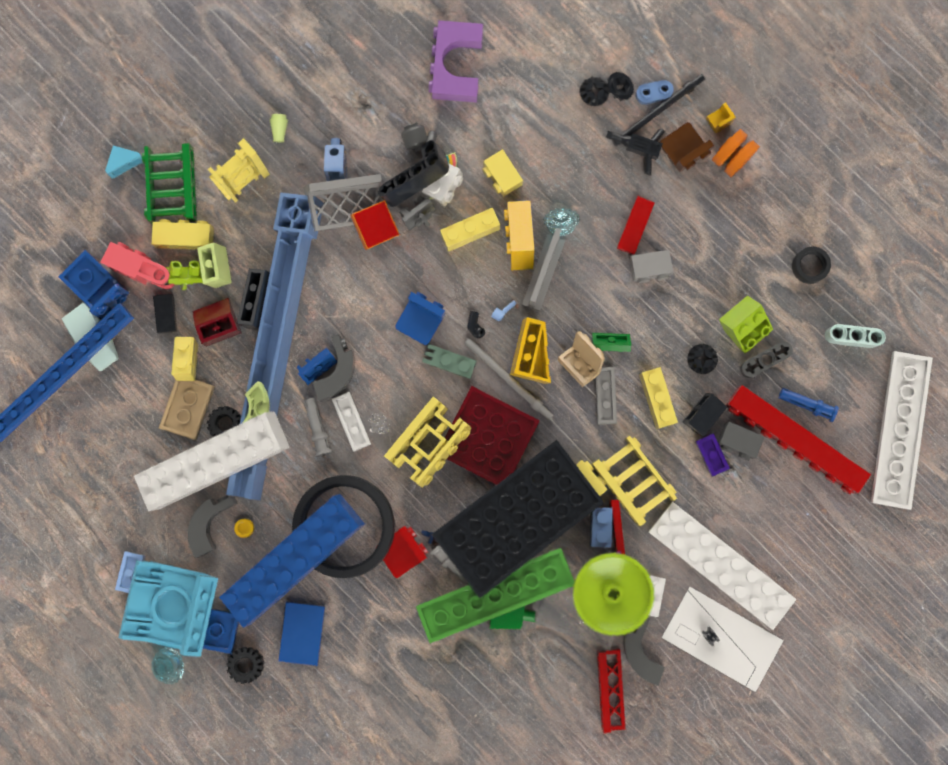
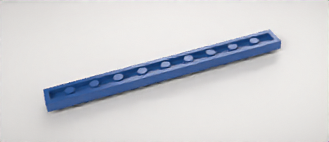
[0,303,134,443]

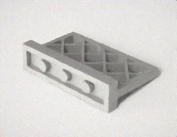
[303,174,383,232]
[522,228,565,312]

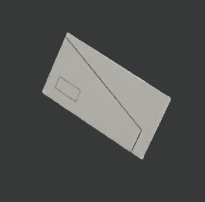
[662,587,783,692]

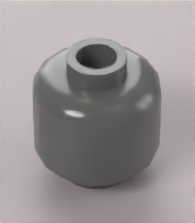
[401,122,428,152]

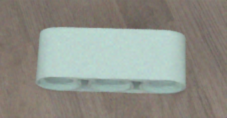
[825,324,886,348]

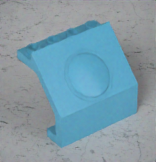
[118,560,218,657]

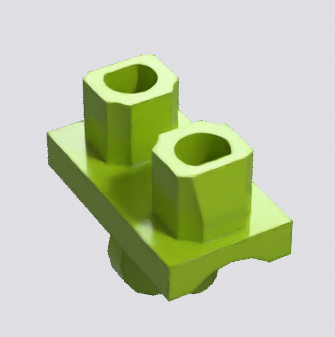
[166,261,203,290]

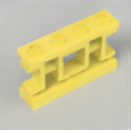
[208,138,270,203]
[384,397,471,488]

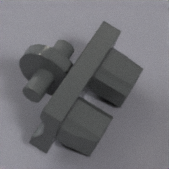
[400,195,436,231]

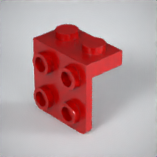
[376,525,428,578]

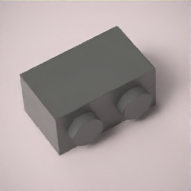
[717,422,765,461]

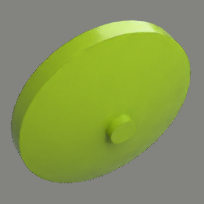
[573,553,654,636]

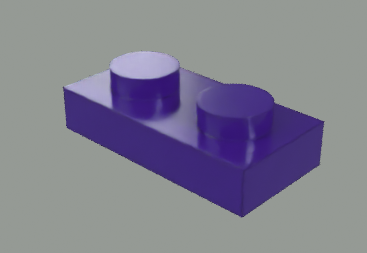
[695,434,730,477]

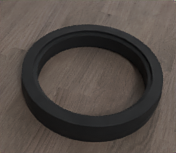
[292,475,395,578]

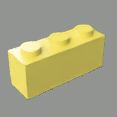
[440,208,500,252]
[151,219,214,250]
[639,367,678,430]

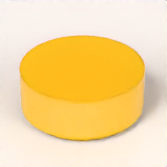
[234,518,255,538]

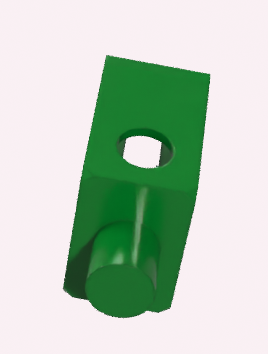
[489,606,536,629]

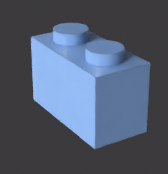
[590,508,612,547]

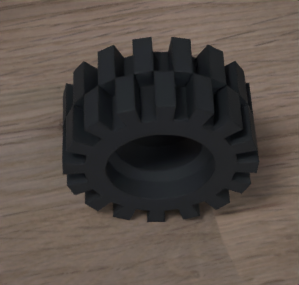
[207,406,242,437]
[226,646,264,684]

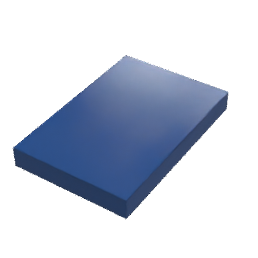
[279,602,326,666]

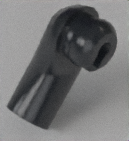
[467,311,485,338]

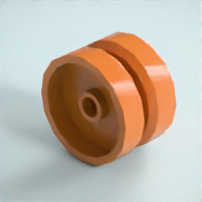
[712,129,760,178]

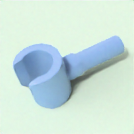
[492,301,516,321]

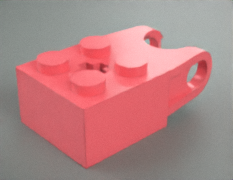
[100,242,175,290]

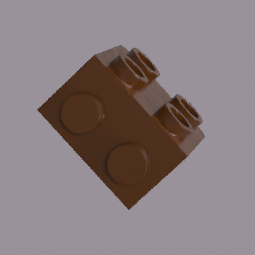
[660,122,714,173]

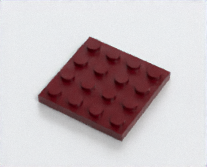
[445,386,540,485]

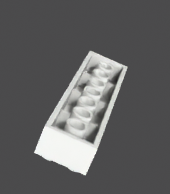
[134,412,290,512]

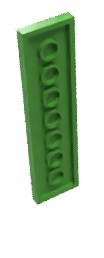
[416,548,575,643]

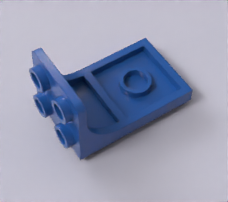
[58,250,130,319]

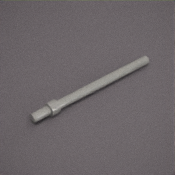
[464,338,554,421]

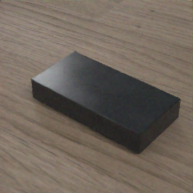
[153,293,177,334]

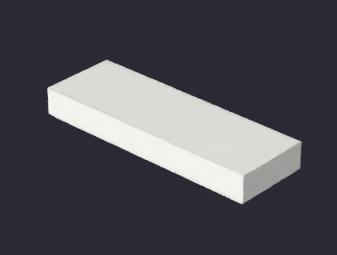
[332,392,372,452]

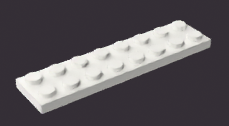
[870,351,933,510]
[648,502,796,630]

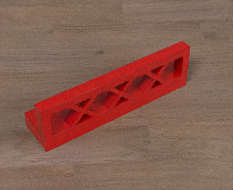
[597,649,626,734]

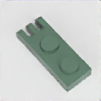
[422,344,477,379]

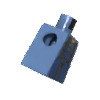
[324,138,347,181]

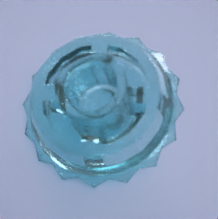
[543,207,580,235]
[151,647,185,685]

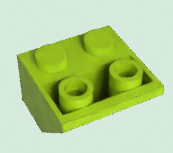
[719,295,773,354]

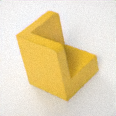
[706,102,736,134]

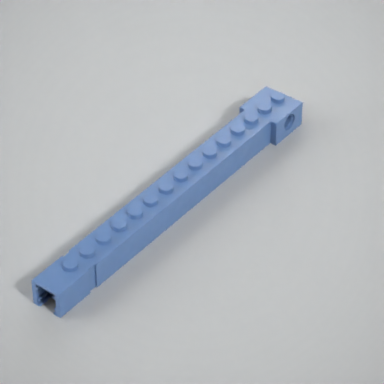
[226,193,323,500]

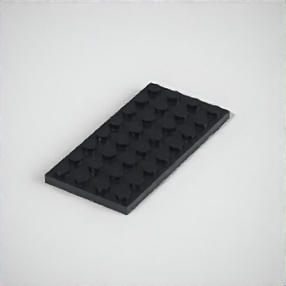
[431,440,604,599]

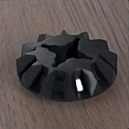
[606,72,634,101]
[580,76,609,106]
[687,343,718,374]

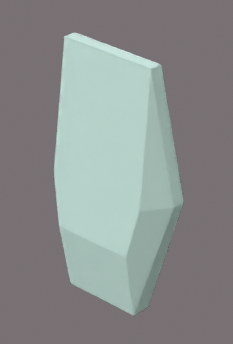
[62,303,119,371]

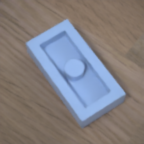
[115,551,145,593]

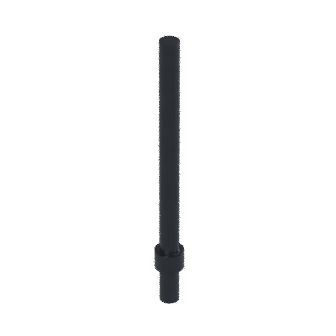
[612,74,705,146]

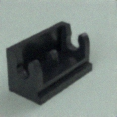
[683,393,727,437]

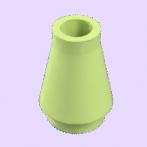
[269,114,288,142]

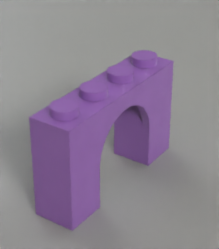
[429,20,483,103]

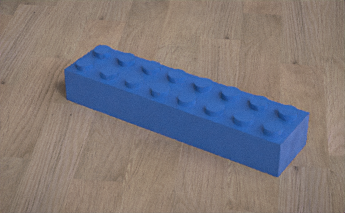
[219,494,365,628]

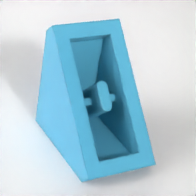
[105,146,143,179]

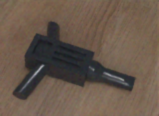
[606,129,665,175]

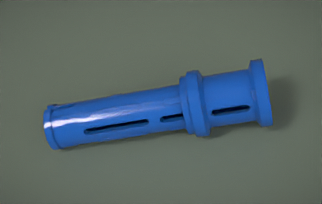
[778,387,839,422]

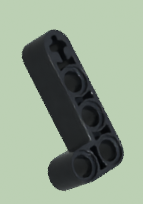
[378,140,449,207]

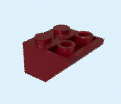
[193,298,242,347]

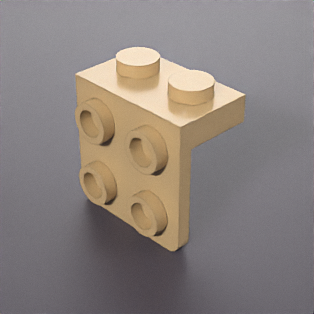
[558,331,605,387]

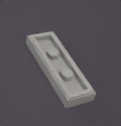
[595,367,617,425]

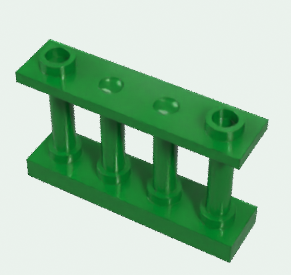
[142,143,197,225]

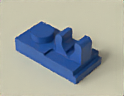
[297,348,337,385]

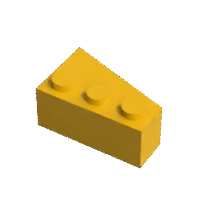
[504,201,534,271]
[510,317,551,384]

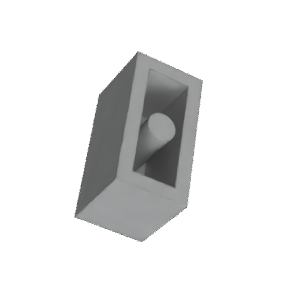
[629,250,673,283]

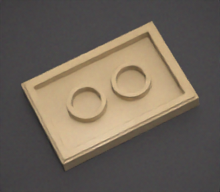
[159,380,215,440]

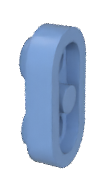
[636,80,674,104]

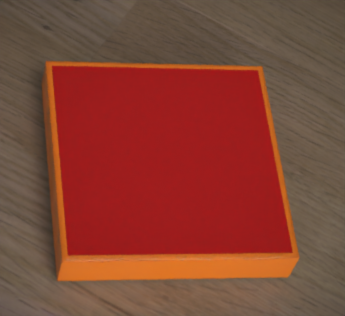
[350,200,400,250]

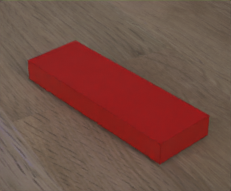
[617,196,655,255]
[609,500,625,555]

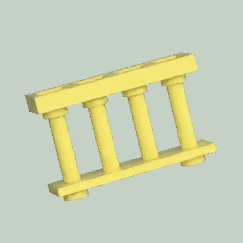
[591,436,677,526]

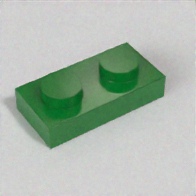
[592,333,631,352]

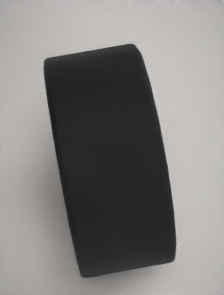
[792,246,831,284]

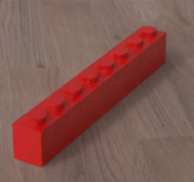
[726,385,871,494]

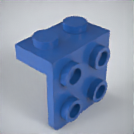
[395,292,446,345]

